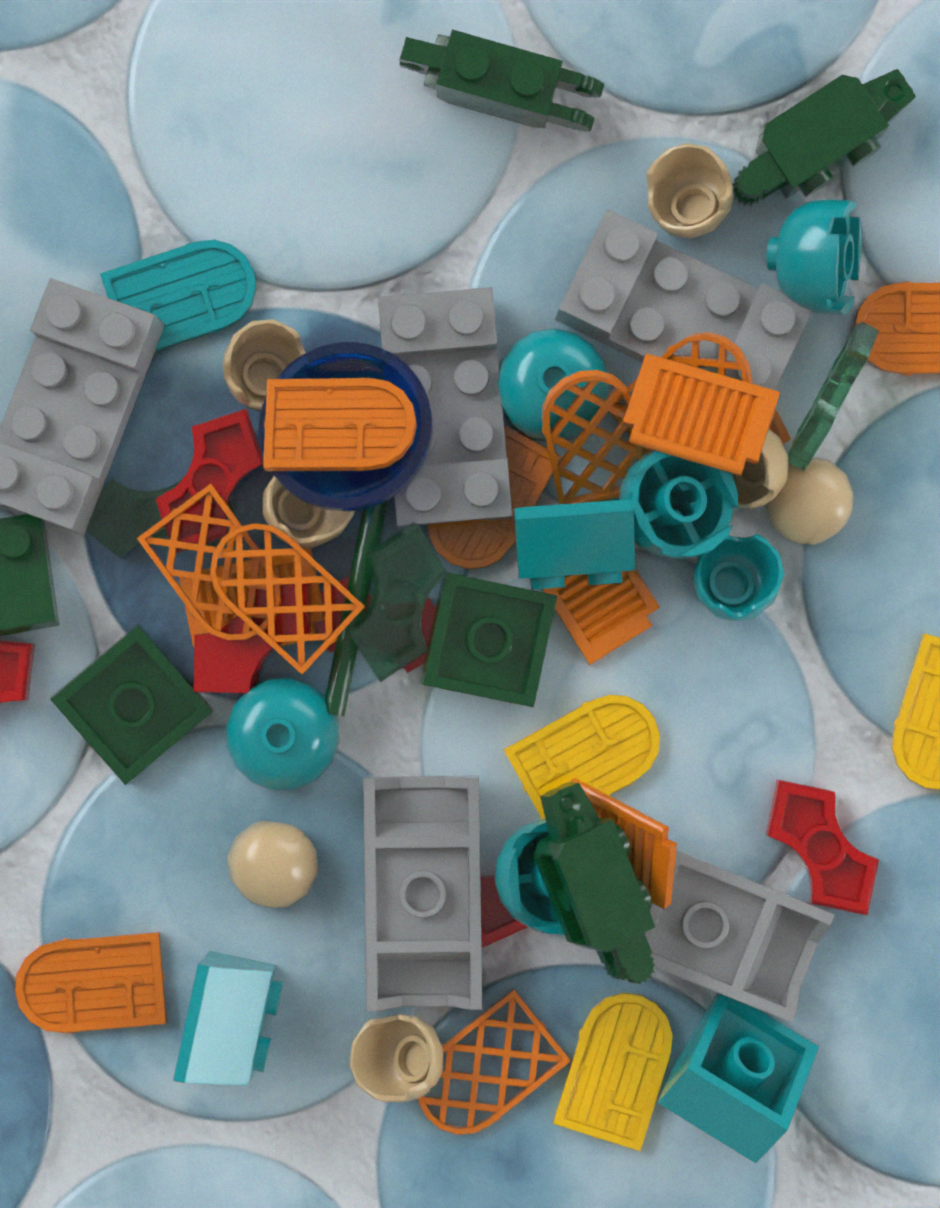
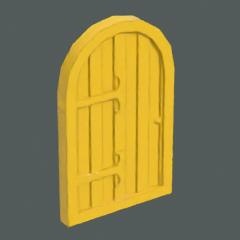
[891,633,940,789]
[503,695,660,819]
[553,992,673,1151]

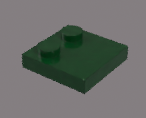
[0,514,60,636]
[420,572,557,708]
[50,623,213,785]

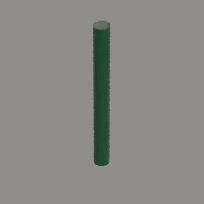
[325,488,390,717]

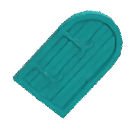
[100,239,257,352]

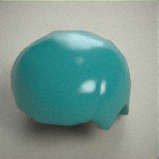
[692,534,784,621]

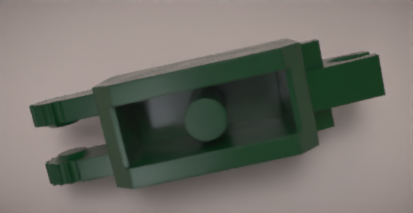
[399,29,605,132]
[732,69,916,206]
[533,782,656,984]

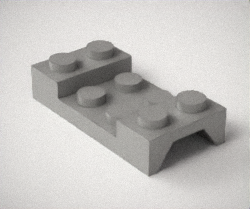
[555,209,812,390]
[0,278,165,536]
[378,287,512,529]
[363,775,482,1012]
[645,850,835,1023]

